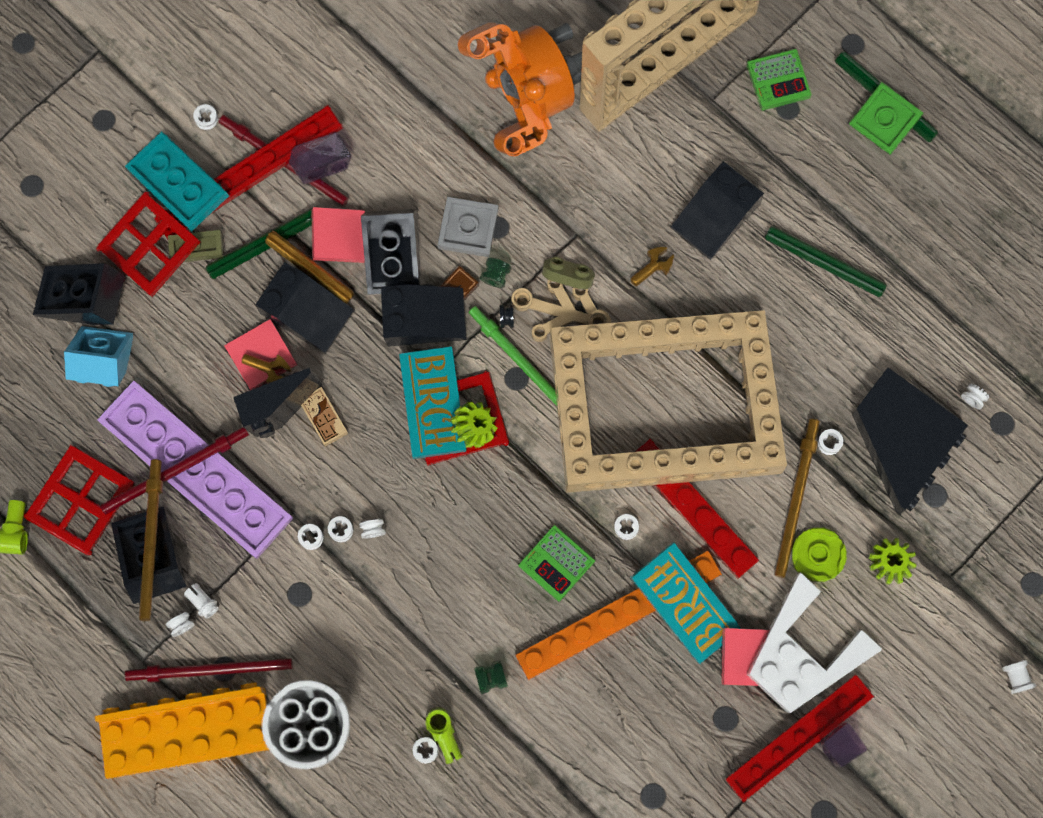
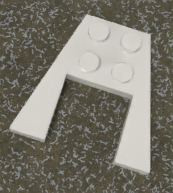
[747,573,882,713]

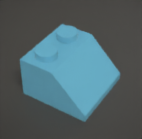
[64,326,133,387]

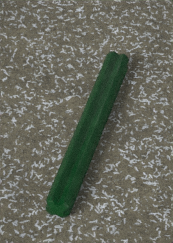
[835,51,938,142]
[205,206,320,279]
[765,226,887,297]

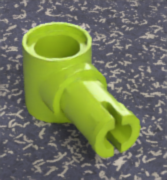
[0,500,28,555]
[425,707,463,764]

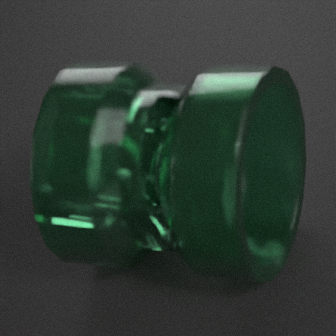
[474,660,508,695]

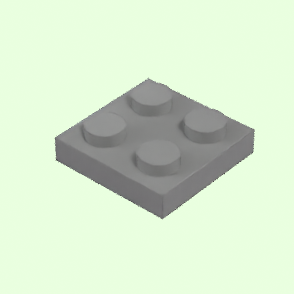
[437,197,499,257]

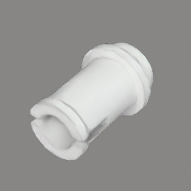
[184,583,218,619]

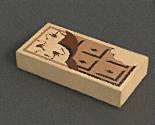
[301,387,348,447]

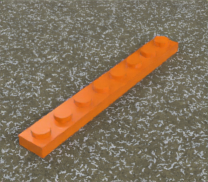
[515,551,722,681]

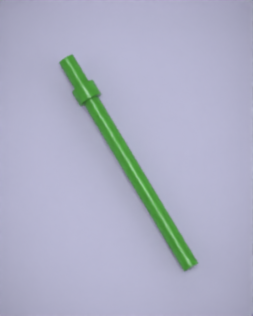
[469,306,557,406]

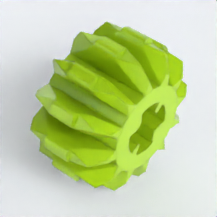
[450,402,498,448]
[868,538,917,585]

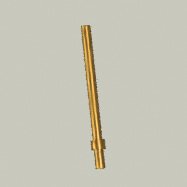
[774,419,820,578]
[139,459,163,621]

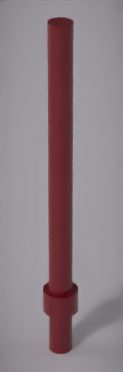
[218,115,349,206]
[100,427,250,515]
[125,658,293,682]

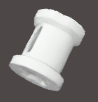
[1002,660,1036,694]

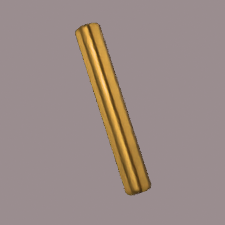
[265,231,354,304]

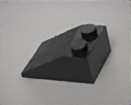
[671,161,764,260]
[361,209,420,295]
[255,262,354,354]
[33,263,125,325]
[381,285,467,347]
[233,368,323,438]
[111,506,187,604]

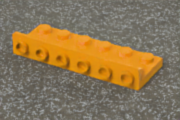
[95,683,270,779]

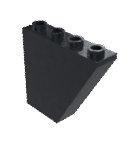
[852,368,968,515]

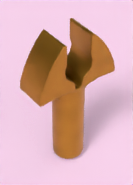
[630,247,674,286]
[241,354,292,383]

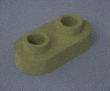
[542,257,595,289]

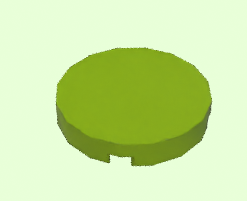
[791,528,847,582]

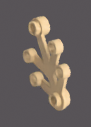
[511,280,611,342]

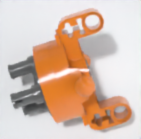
[458,22,582,157]

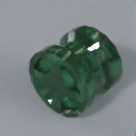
[480,258,512,288]

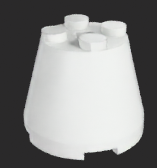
[262,681,350,769]

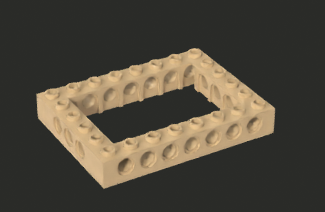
[580,0,760,132]
[550,310,787,493]

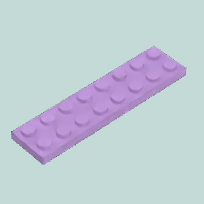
[97,381,293,559]

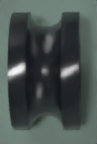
[500,304,514,328]

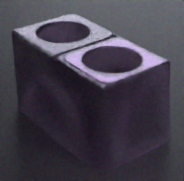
[289,132,351,185]
[818,722,868,767]

